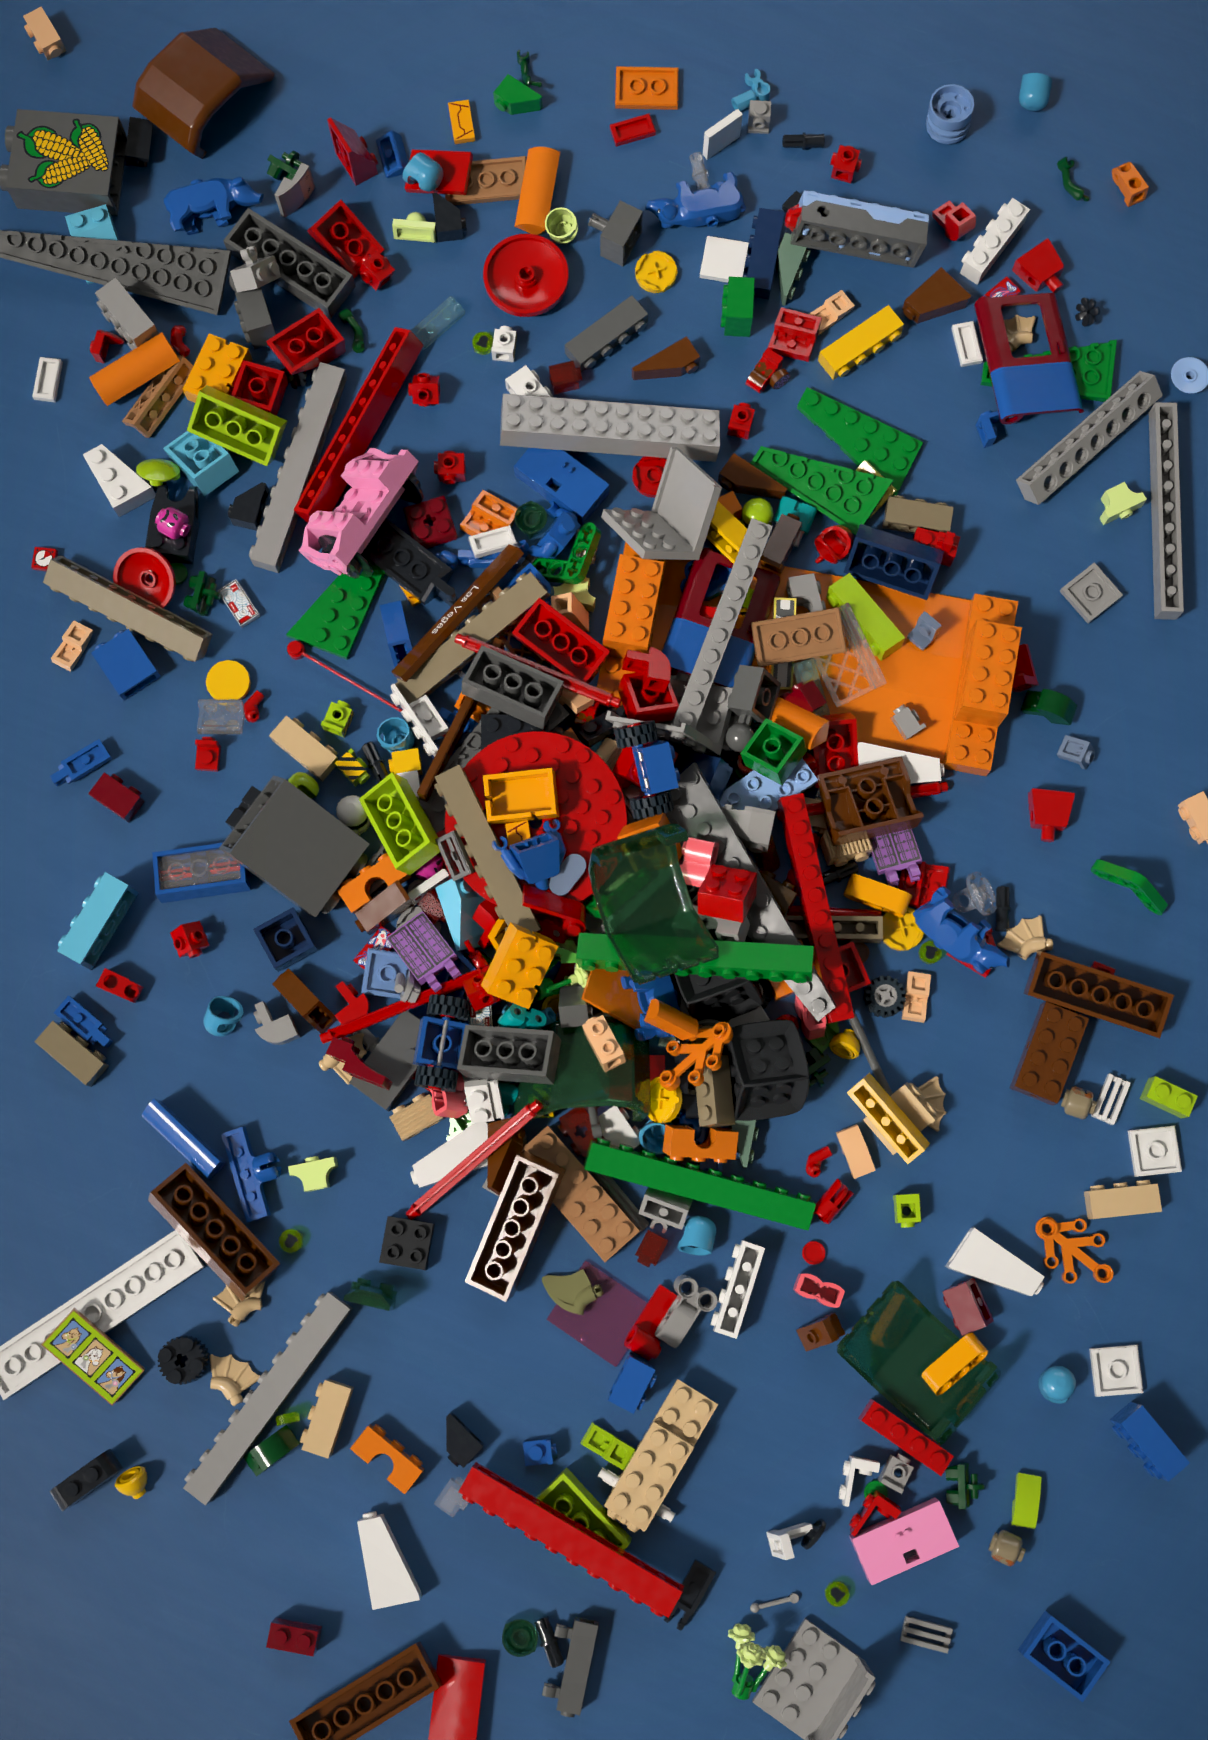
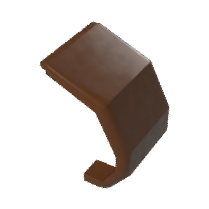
[132,28,275,159]

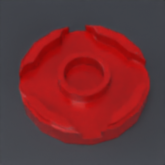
[632,456,667,498]

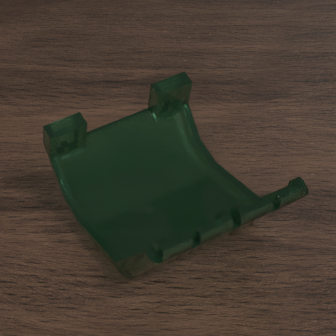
[588,824,719,985]
[514,1016,651,1122]
[837,1281,1001,1445]

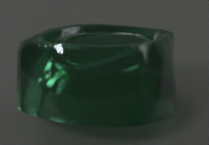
[515,501,547,539]
[502,1619,538,1657]

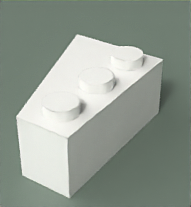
[83,444,156,517]

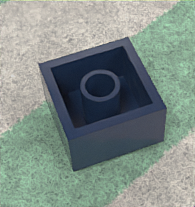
[253,907,318,972]

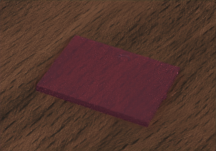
[546,1261,647,1367]

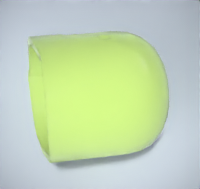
[545,207,578,244]

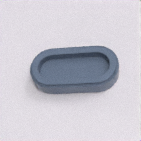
[549,854,587,896]

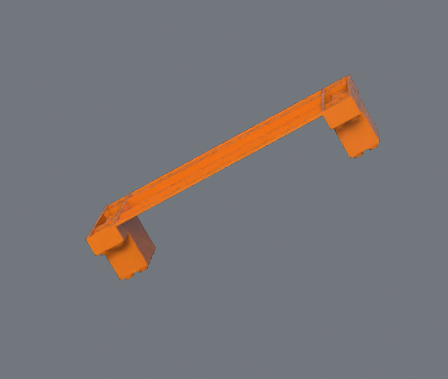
[597,542,1022,776]

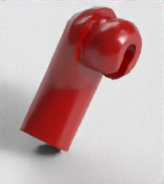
[170,325,191,357]
[244,690,265,723]
[805,1146,832,1178]

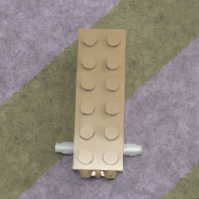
[598,1379,718,1533]

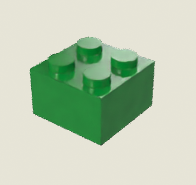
[721,276,755,337]
[740,718,808,785]

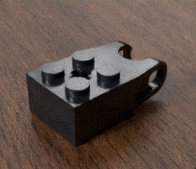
[145,483,199,564]

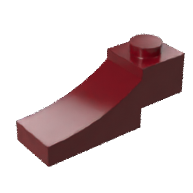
[326,1036,393,1090]

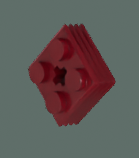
[403,496,458,549]

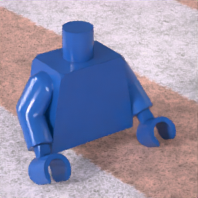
[518,501,581,559]
[492,819,566,890]

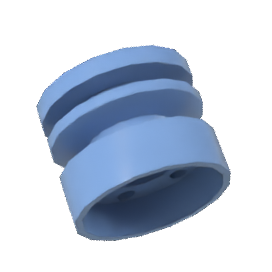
[926,84,974,144]

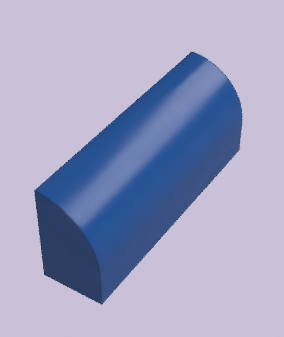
[142,1099,226,1180]

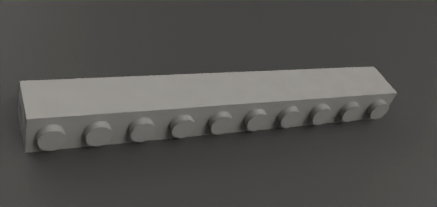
[249,362,347,573]
[1149,402,1184,620]
[672,518,773,729]
[183,1292,353,1506]

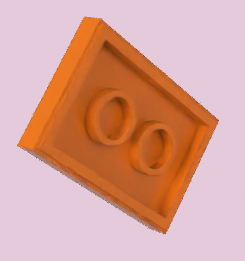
[615,66,679,110]

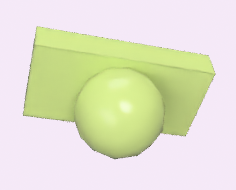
[392,212,437,243]

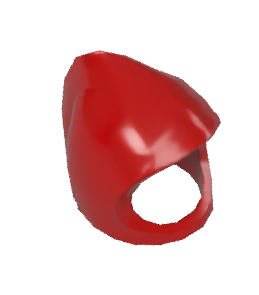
[815,525,854,564]

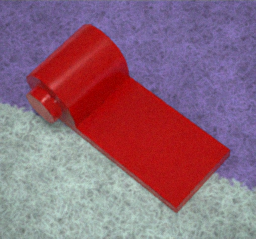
[522,885,586,937]
[624,1284,677,1361]

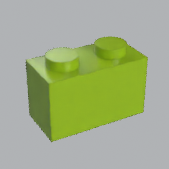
[1140,1076,1198,1119]

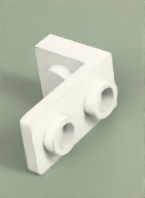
[839,1455,880,1507]

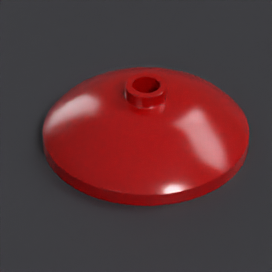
[113,547,176,608]

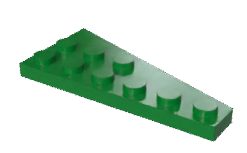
[980,339,1117,402]
[797,387,923,497]
[750,446,894,535]
[286,558,385,660]

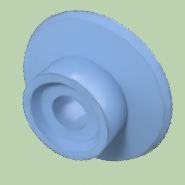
[1171,357,1208,393]

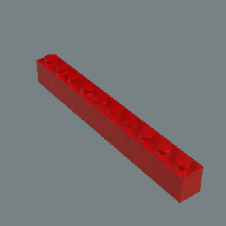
[293,327,424,523]
[777,793,855,1024]
[459,1462,684,1618]

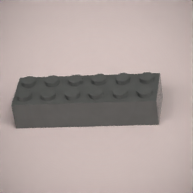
[223,208,356,319]

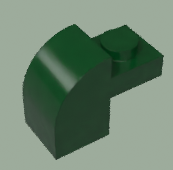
[1021,689,1078,725]
[243,1424,300,1477]

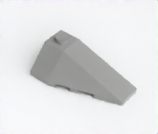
[721,804,776,853]

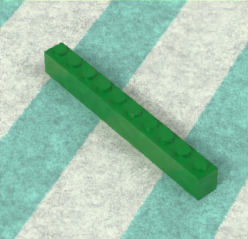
[576,933,814,983]
[584,1137,816,1231]

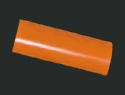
[514,147,560,235]
[89,332,180,406]
[759,697,829,750]

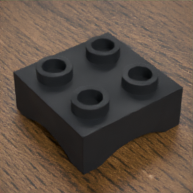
[379,1216,435,1270]

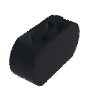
[49,1448,124,1512]

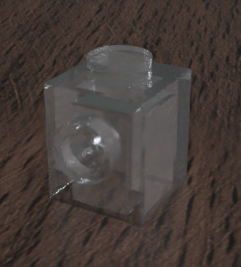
[434,1477,469,1517]

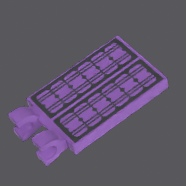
[870,829,922,887]
[386,911,461,993]

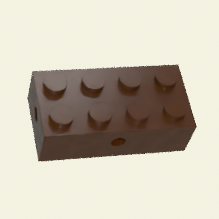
[1010,1001,1089,1105]

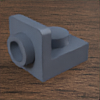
[907,611,942,650]
[1057,735,1095,770]

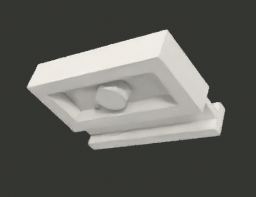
[464,1079,505,1124]

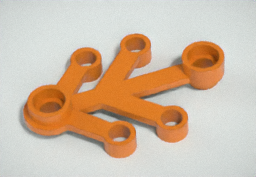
[659,1022,733,1091]
[1035,1217,1114,1284]

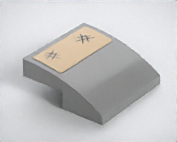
[275,163,315,217]

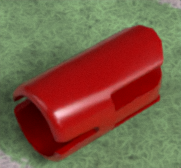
[814,1179,854,1224]

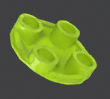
[136,459,180,486]

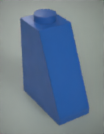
[379,600,413,667]

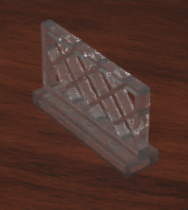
[813,603,887,707]

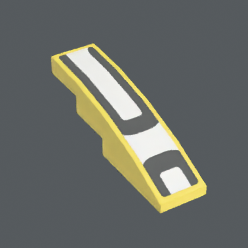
[771,597,797,689]

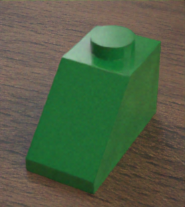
[493,74,543,115]

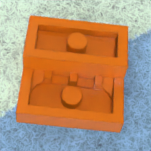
[460,490,520,536]

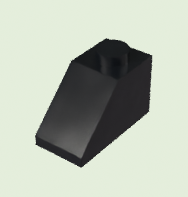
[432,193,467,242]
[228,482,269,531]
[446,1411,485,1468]

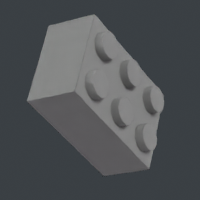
[95,278,159,350]

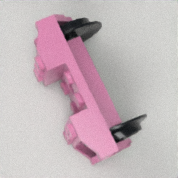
[299,448,424,578]

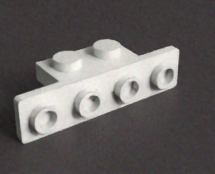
[390,684,449,757]

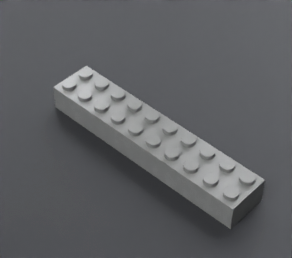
[500,394,720,462]

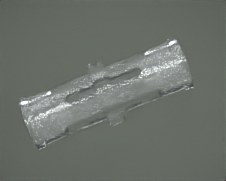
[689,152,710,190]

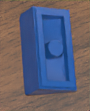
[376,130,409,178]

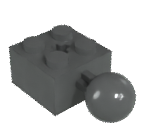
[229,266,276,350]
[726,665,781,752]

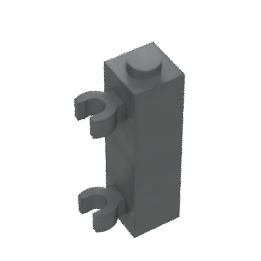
[542,1617,598,1717]

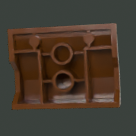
[817,756,924,846]

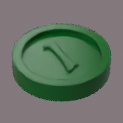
[170,562,188,585]
[864,1480,888,1498]

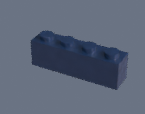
[743,208,785,299]

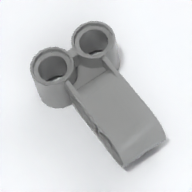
[655,1275,717,1348]

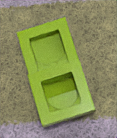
[580,1422,635,1470]
[1011,1473,1042,1529]

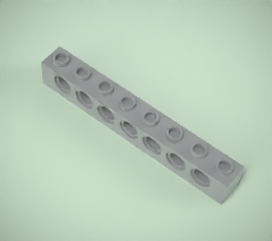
[1016,371,1163,505]

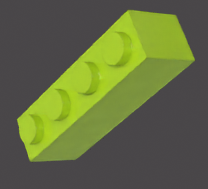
[826,573,905,661]

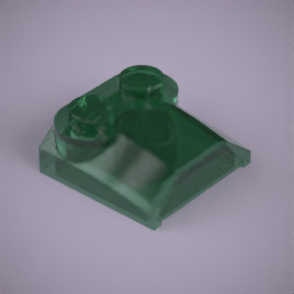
[343,1277,397,1311]

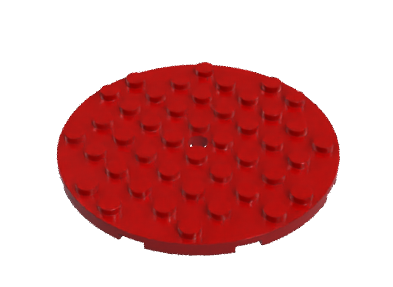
[445,731,628,914]

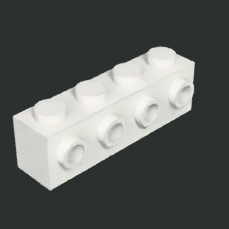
[960,198,1030,285]
[710,1240,765,1339]

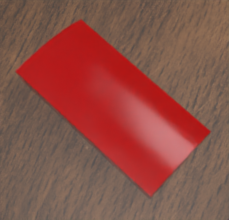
[428,1654,486,1740]

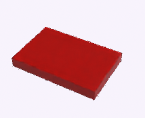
[405,149,473,195]

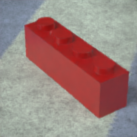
[858,1399,954,1476]

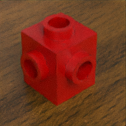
[830,145,862,183]
[358,251,395,291]
[408,373,440,407]
[434,451,466,484]
[170,921,209,958]
[462,971,500,1011]

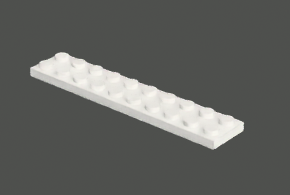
[0,1230,205,1400]

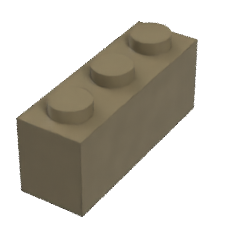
[882,495,954,534]
[34,1021,109,1087]
[694,1054,735,1128]

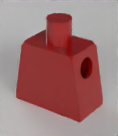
[1012,238,1064,294]
[1028,788,1075,842]

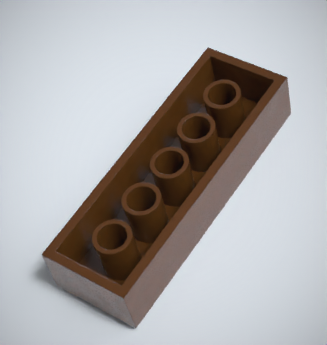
[1023,951,1174,1038]
[465,1150,566,1302]
[148,1163,280,1302]
[289,1641,443,1740]

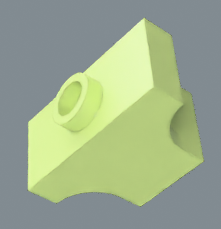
[1100,482,1147,525]
[553,577,596,612]
[288,1156,338,1192]

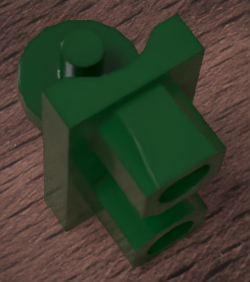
[267,150,303,181]
[183,571,221,616]
[806,1047,831,1088]
[945,1462,985,1509]

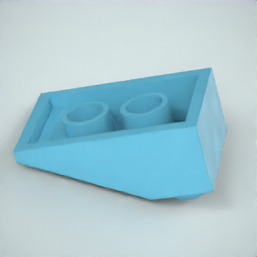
[65,204,119,284]
[163,431,239,497]
[435,878,486,951]

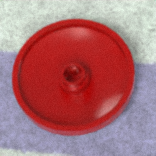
[483,234,569,317]

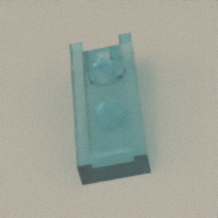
[411,296,465,351]
[791,658,830,716]

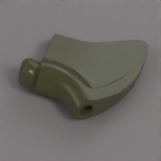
[542,1269,604,1315]

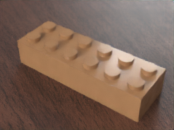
[522,1126,640,1262]

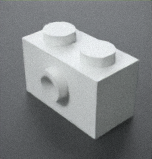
[505,365,553,397]

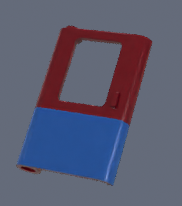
[974,293,1084,424]
[662,548,780,688]

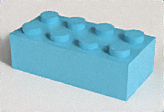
[57,872,138,970]

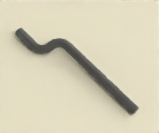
[848,1007,893,1096]

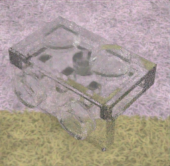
[197,699,245,734]

